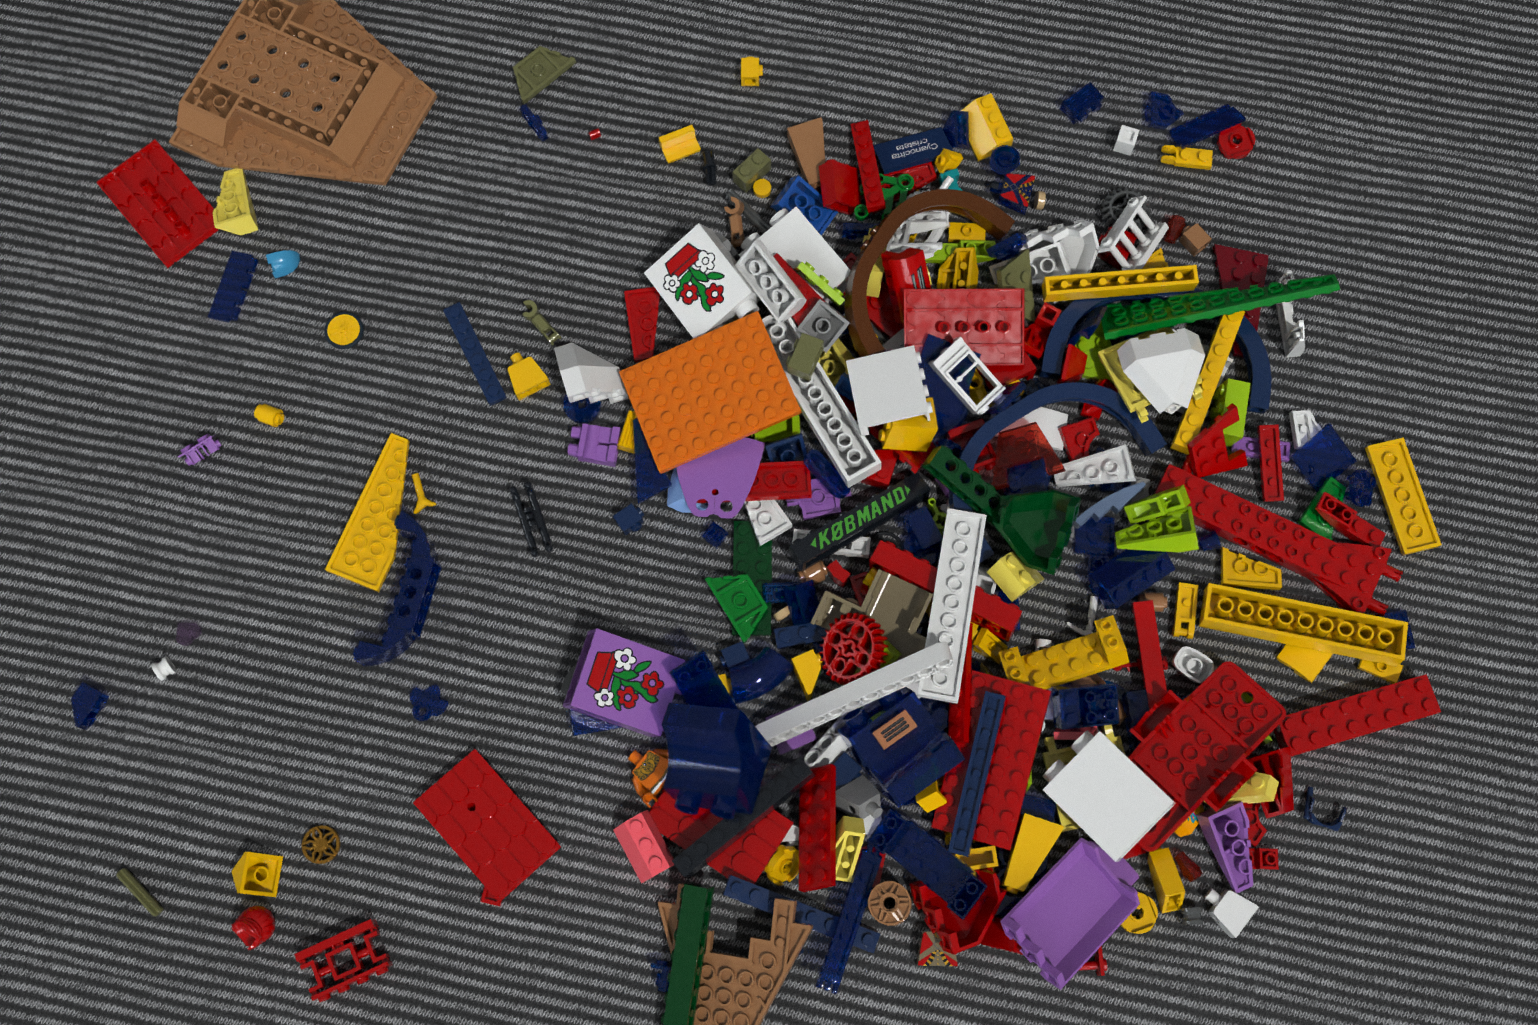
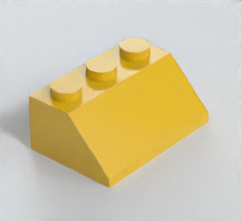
[956,93,1013,161]

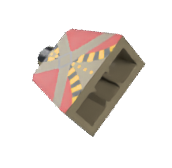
[917,931,958,966]

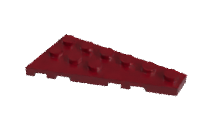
[1213,244,1269,358]

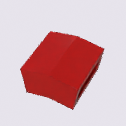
[826,560,851,588]

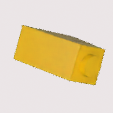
[1147,847,1185,914]

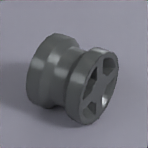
[1181,907,1203,925]

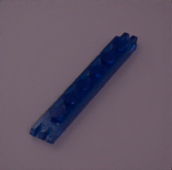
[816,842,882,994]

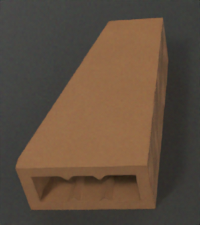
[787,117,825,192]

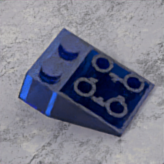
[1051,684,1120,730]

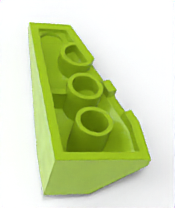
[1115,506,1199,552]

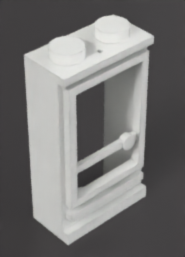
[928,337,1006,415]

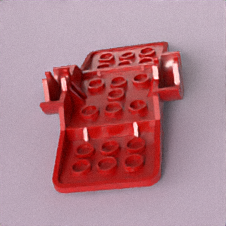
[1129,661,1286,852]

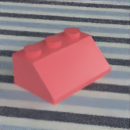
[613,810,674,884]

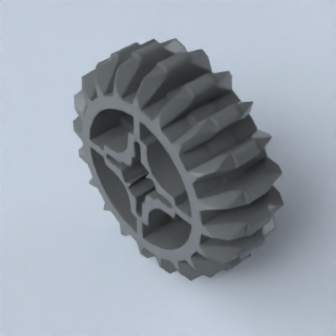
[1100,187,1151,232]

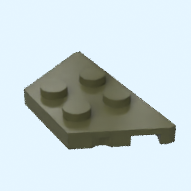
[513,46,576,104]
[996,249,1036,322]

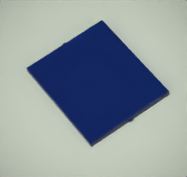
[918,334,981,419]

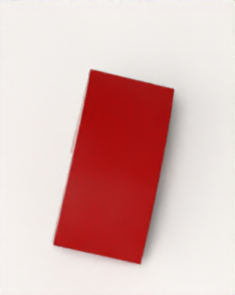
[1249,848,1279,870]

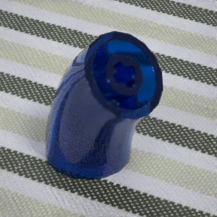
[730,647,794,704]

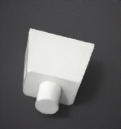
[1204,888,1259,938]

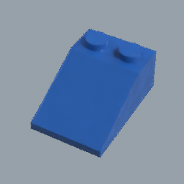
[770,175,838,235]

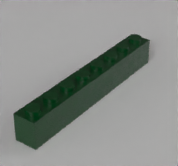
[661,883,714,1025]

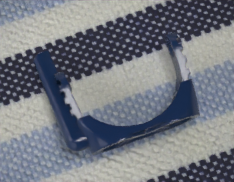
[1303,787,1347,831]

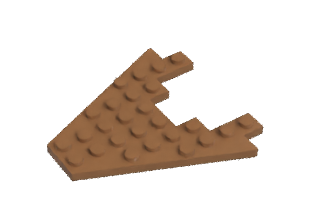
[658,883,813,1025]

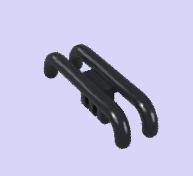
[509,481,553,558]

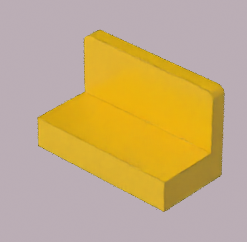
[659,125,701,163]

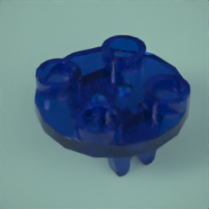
[1344,469,1376,507]

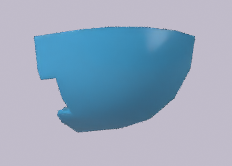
[266,250,300,279]

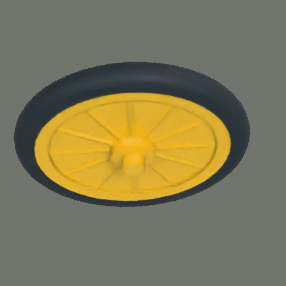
[324,312,364,349]

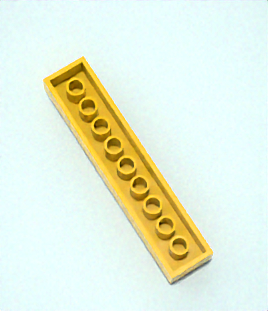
[1199,583,1408,666]

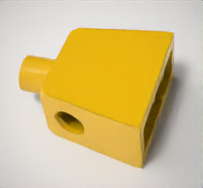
[507,352,551,401]

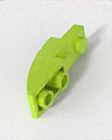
[925,240,997,266]

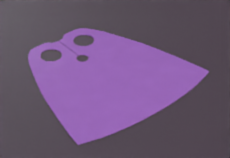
[676,437,765,518]

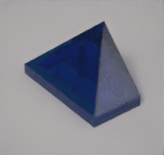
[943,110,969,149]

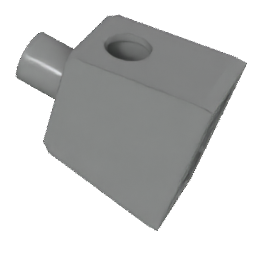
[836,775,882,819]

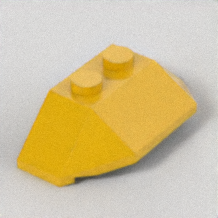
[937,247,979,289]

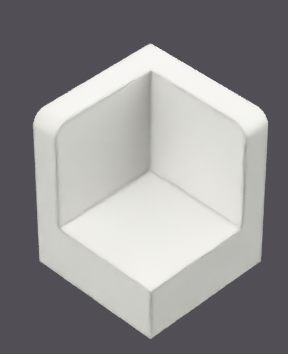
[1113,125,1139,156]

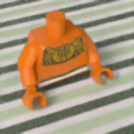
[628,749,688,808]

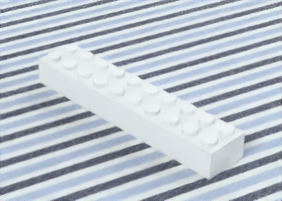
[762,314,881,488]

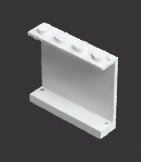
[846,345,933,436]

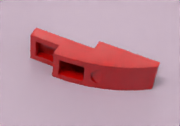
[1315,492,1386,547]

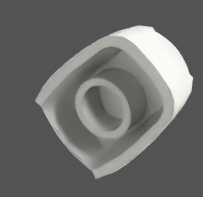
[1172,646,1214,684]

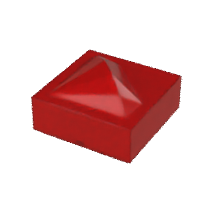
[1080,403,1102,421]

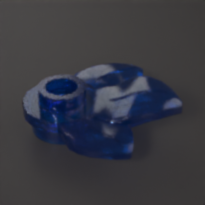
[410,685,449,721]

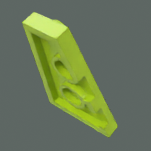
[793,262,845,306]

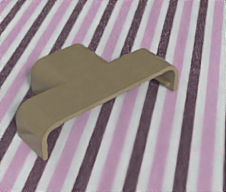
[811,569,933,661]

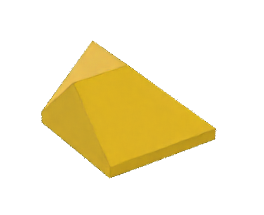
[231,852,283,897]

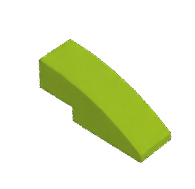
[1124,485,1191,524]

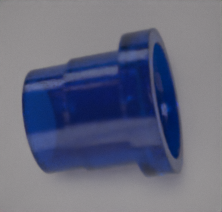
[1198,530,1221,552]

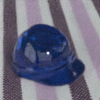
[989,145,1020,175]

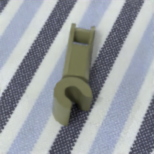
[522,300,561,346]

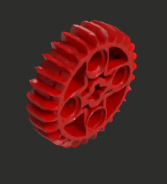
[819,613,889,685]

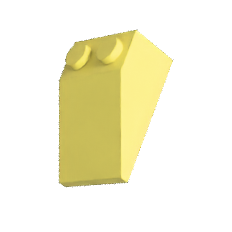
[987,551,1044,602]

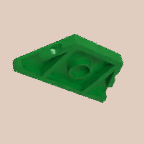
[705,574,768,643]

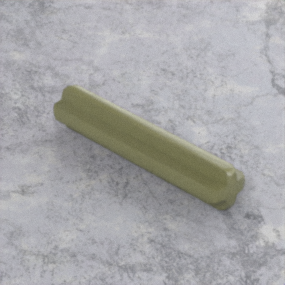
[116,868,163,916]

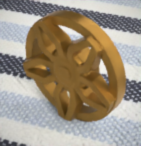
[301,825,341,864]

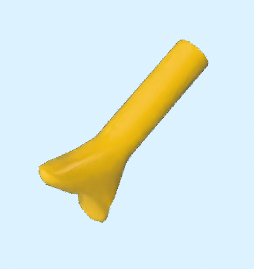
[412,473,436,514]

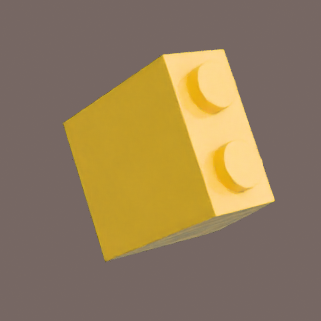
[878,397,938,452]

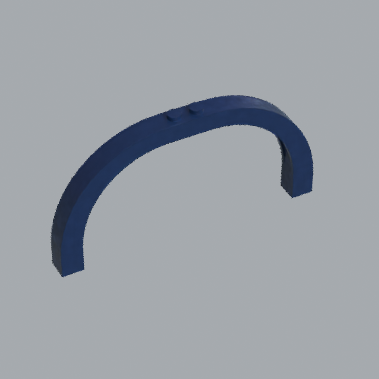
[1039,288,1272,414]
[949,382,1167,563]

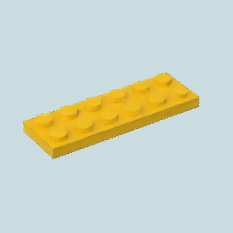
[1365,437,1442,556]

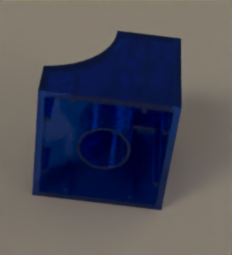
[837,687,965,808]
[661,703,772,819]

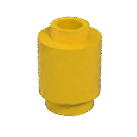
[254,404,285,427]

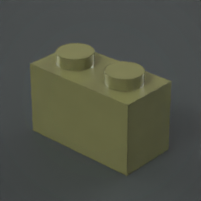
[732,148,771,193]
[786,333,824,381]

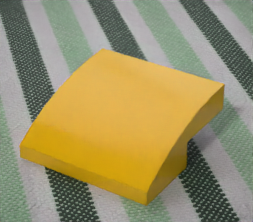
[1277,644,1333,683]

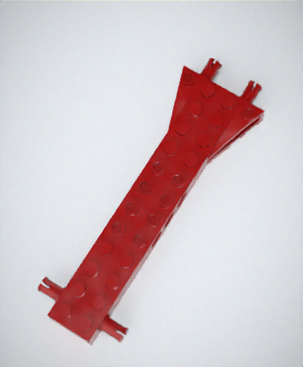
[1153,455,1403,616]

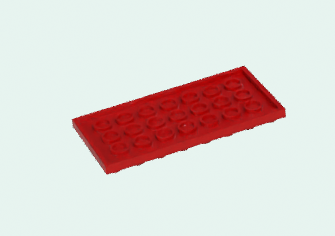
[931,670,1052,850]

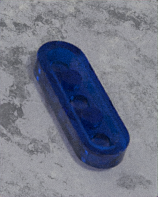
[804,450,851,499]

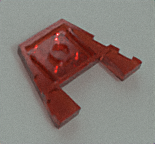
[991,422,1066,491]

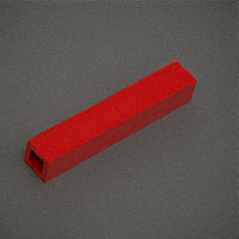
[1131,600,1167,711]

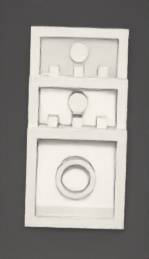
[990,398,1068,451]

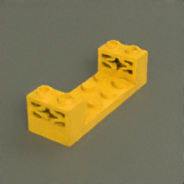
[998,615,1129,690]

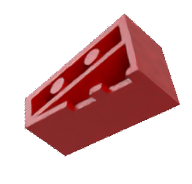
[833,450,899,490]
[1247,746,1294,819]

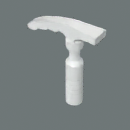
[1066,596,1098,636]

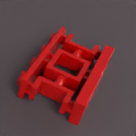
[294,919,393,1003]

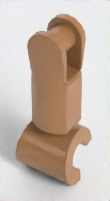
[724,197,745,249]

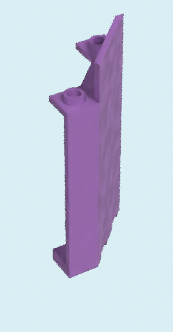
[1000,838,1140,990]

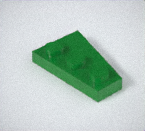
[1297,476,1346,540]

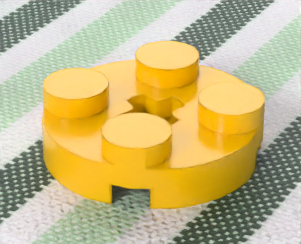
[764,845,799,886]
[1120,892,1158,934]

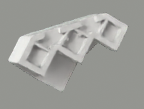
[1016,220,1099,304]
[1117,328,1205,414]
[554,343,628,404]

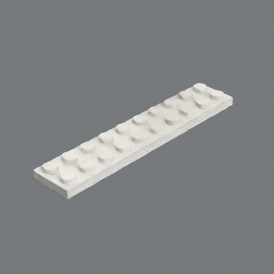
[917,508,987,704]

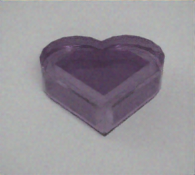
[176,623,202,646]

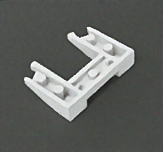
[886,212,947,259]
[1276,270,1305,358]

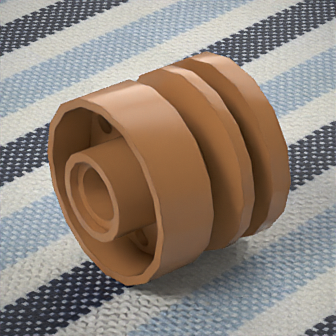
[868,881,912,926]

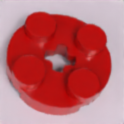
[1217,123,1255,159]

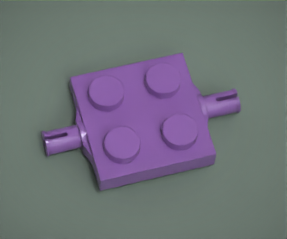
[786,476,852,520]

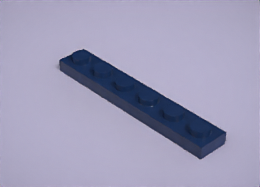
[443,302,507,406]

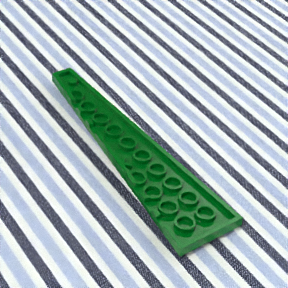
[1099,274,1340,340]

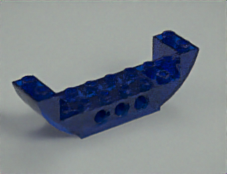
[353,510,442,667]

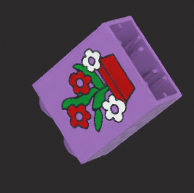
[562,628,689,737]

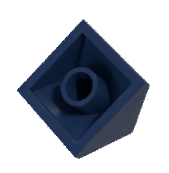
[765,433,809,462]

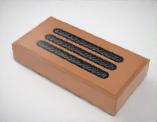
[872,709,917,750]

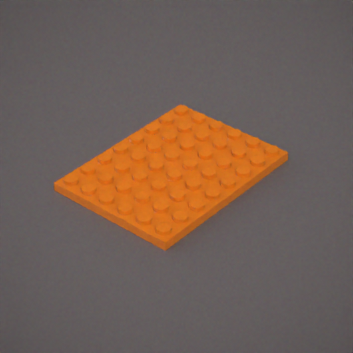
[619,311,802,474]

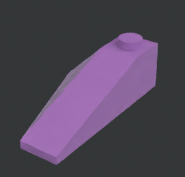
[1196,801,1253,894]

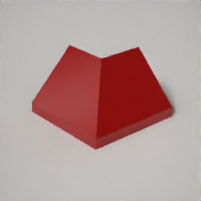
[1057,344,1088,384]

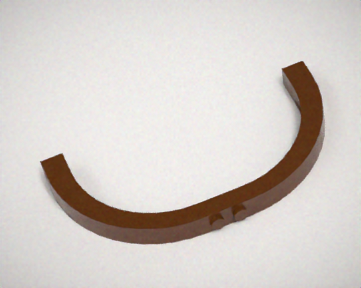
[845,189,1015,357]

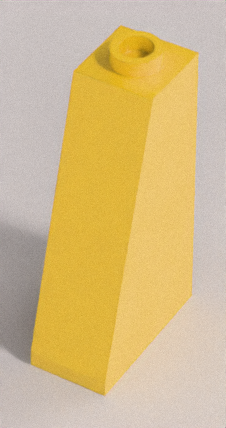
[1001,813,1064,894]

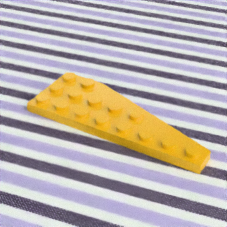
[325,433,410,592]

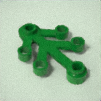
[854,173,914,221]

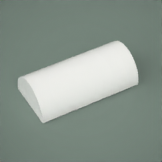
[734,240,807,323]

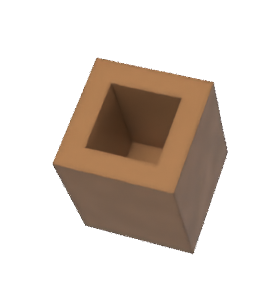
[1179,223,1212,257]

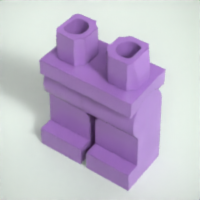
[568,423,621,467]

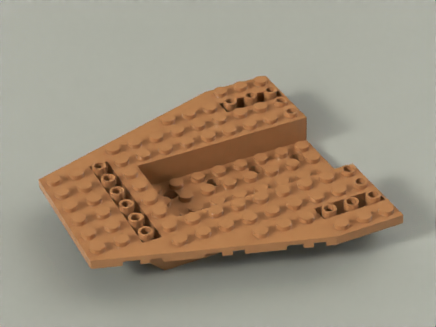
[169,0,437,186]

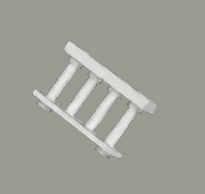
[1097,195,1169,271]

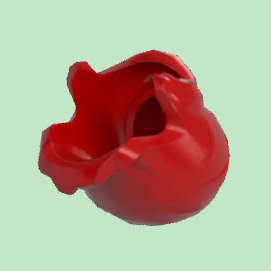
[231,906,276,950]

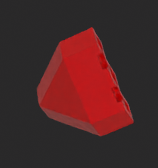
[910,867,1007,955]

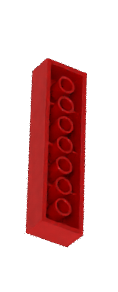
[869,540,1022,642]
[1273,674,1441,757]

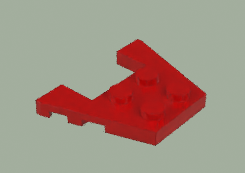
[1187,403,1248,478]

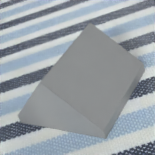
[797,299,850,353]

